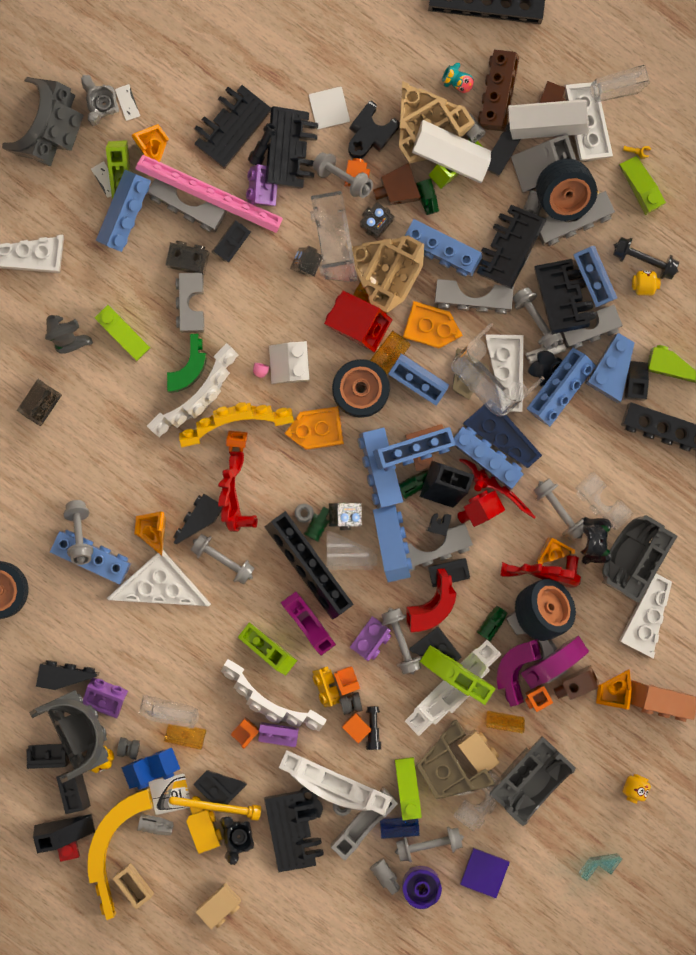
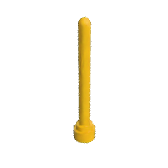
[169,797,261,821]

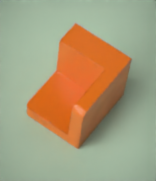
[334,666,360,696]
[342,712,371,744]
[231,717,259,749]

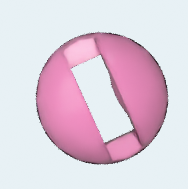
[253,363,269,378]

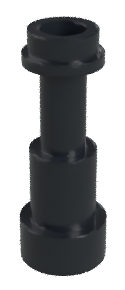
[248,123,277,165]
[366,706,381,750]

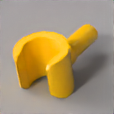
[623,146,651,159]

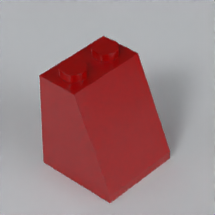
[324,290,393,353]

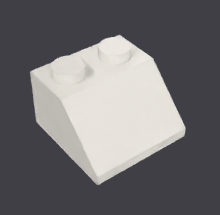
[269,341,310,384]

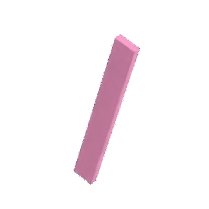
[135,155,283,233]

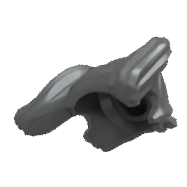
[45,315,93,354]

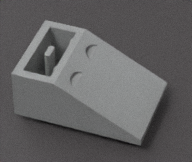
[511,134,576,193]

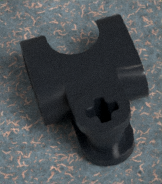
[348,101,400,159]

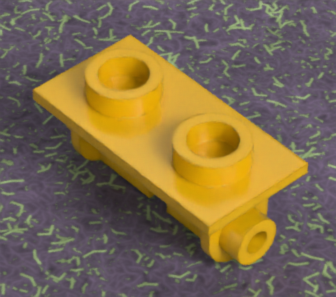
[312,666,340,707]

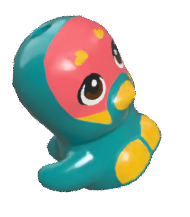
[442,63,474,93]

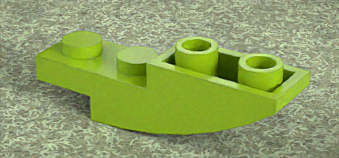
[420,645,496,705]

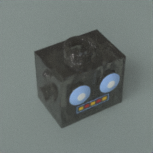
[360,202,395,240]
[290,246,323,277]
[329,503,362,530]

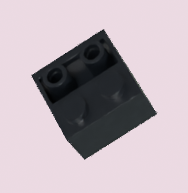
[419,461,474,508]

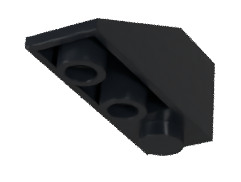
[173,494,222,544]
[36,660,100,690]
[33,814,95,854]

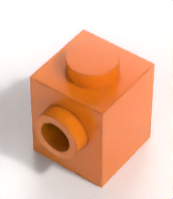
[344,158,370,187]
[524,684,553,712]

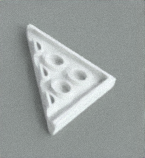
[107,550,211,606]

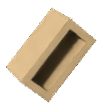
[457,730,500,773]
[112,862,154,909]
[196,882,241,929]

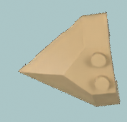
[399,81,475,164]
[345,235,424,313]

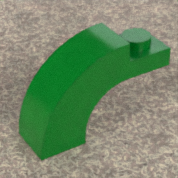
[167,334,207,393]

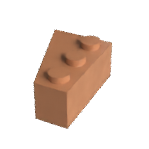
[630,680,696,722]

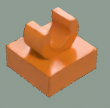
[226,430,248,452]

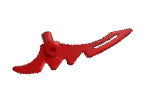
[459,459,536,519]

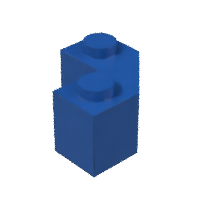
[121,748,180,790]

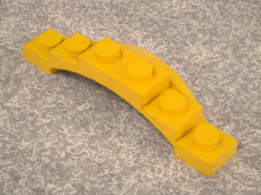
[179,402,294,448]

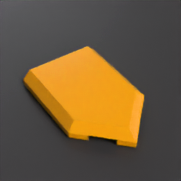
[402,301,463,349]
[284,406,344,450]

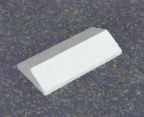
[564,82,613,161]
[508,99,589,140]
[412,120,491,184]

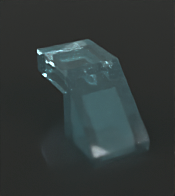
[579,853,622,881]

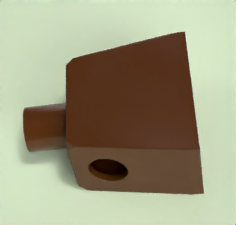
[373,163,420,205]
[554,665,599,700]

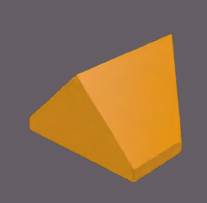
[132,124,169,162]
[134,512,166,556]
[536,537,575,564]
[596,669,632,709]

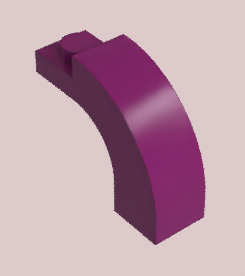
[281,592,336,656]
[521,635,589,689]
[497,639,542,707]

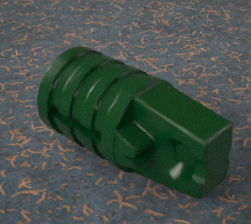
[416,179,439,215]
[399,470,428,499]
[304,507,330,542]
[477,606,508,642]

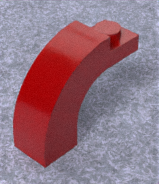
[406,568,457,632]

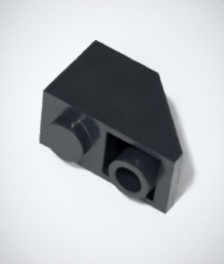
[624,361,649,401]

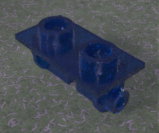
[380,818,420,839]

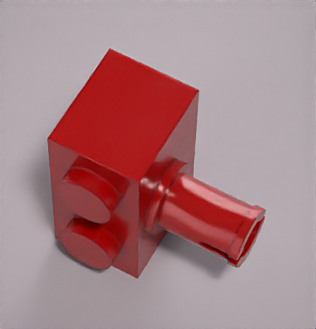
[457,490,505,527]

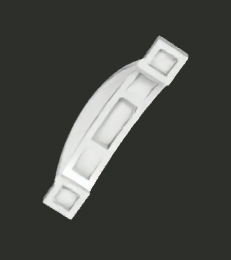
[147,343,238,438]
[405,640,501,736]
[221,659,327,731]
[279,750,392,816]

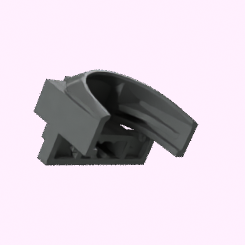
[2,77,84,166]
[602,515,678,603]
[29,690,109,783]
[489,736,576,826]

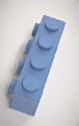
[96,170,151,252]
[405,219,483,277]
[527,348,596,426]
[373,427,455,472]
[454,427,524,490]
[358,428,403,508]
[373,505,413,582]
[50,529,131,585]

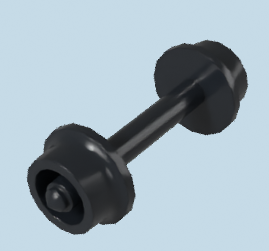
[613,237,679,280]

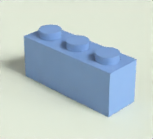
[573,246,617,307]
[388,353,449,406]

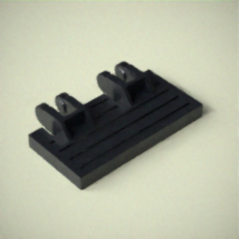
[194,85,271,169]
[265,106,318,189]
[477,205,546,289]
[534,259,596,334]
[264,790,324,873]

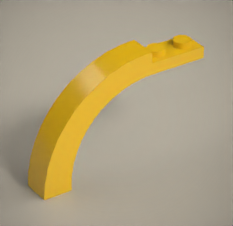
[88,787,154,920]

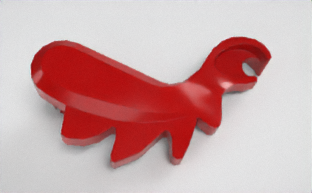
[218,451,258,532]
[500,555,581,587]

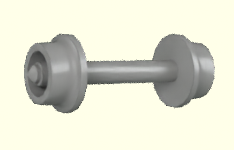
[313,153,373,198]
[513,287,563,350]
[534,478,584,541]
[63,500,93,565]
[191,534,255,584]
[382,608,421,675]
[395,827,464,863]

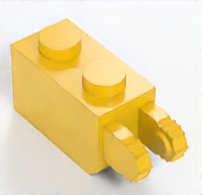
[186,796,223,854]

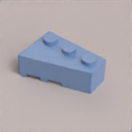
[585,333,635,403]

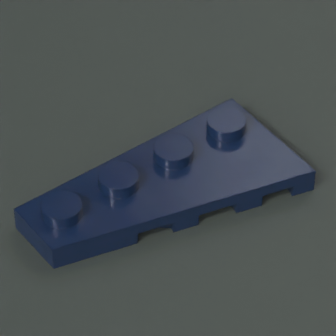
[463,398,542,468]

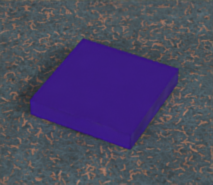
[460,848,510,898]

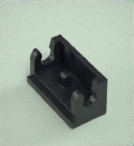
[211,220,251,263]
[426,513,452,536]
[428,558,470,587]
[27,744,68,769]
[56,772,91,814]

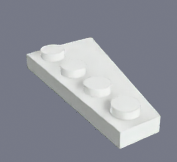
[0,235,64,273]
[485,334,524,412]
[619,573,672,659]

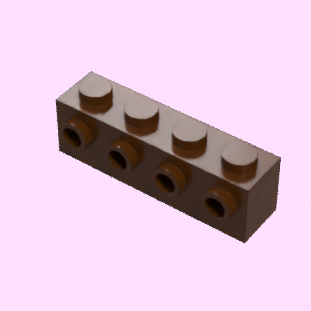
[478,50,519,132]

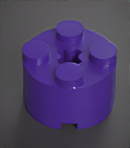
[402,866,442,909]

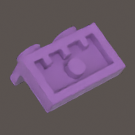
[246,164,277,207]
[350,616,392,661]
[83,678,128,719]
[258,722,299,747]

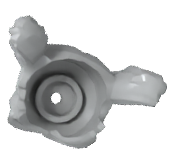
[81,75,119,126]

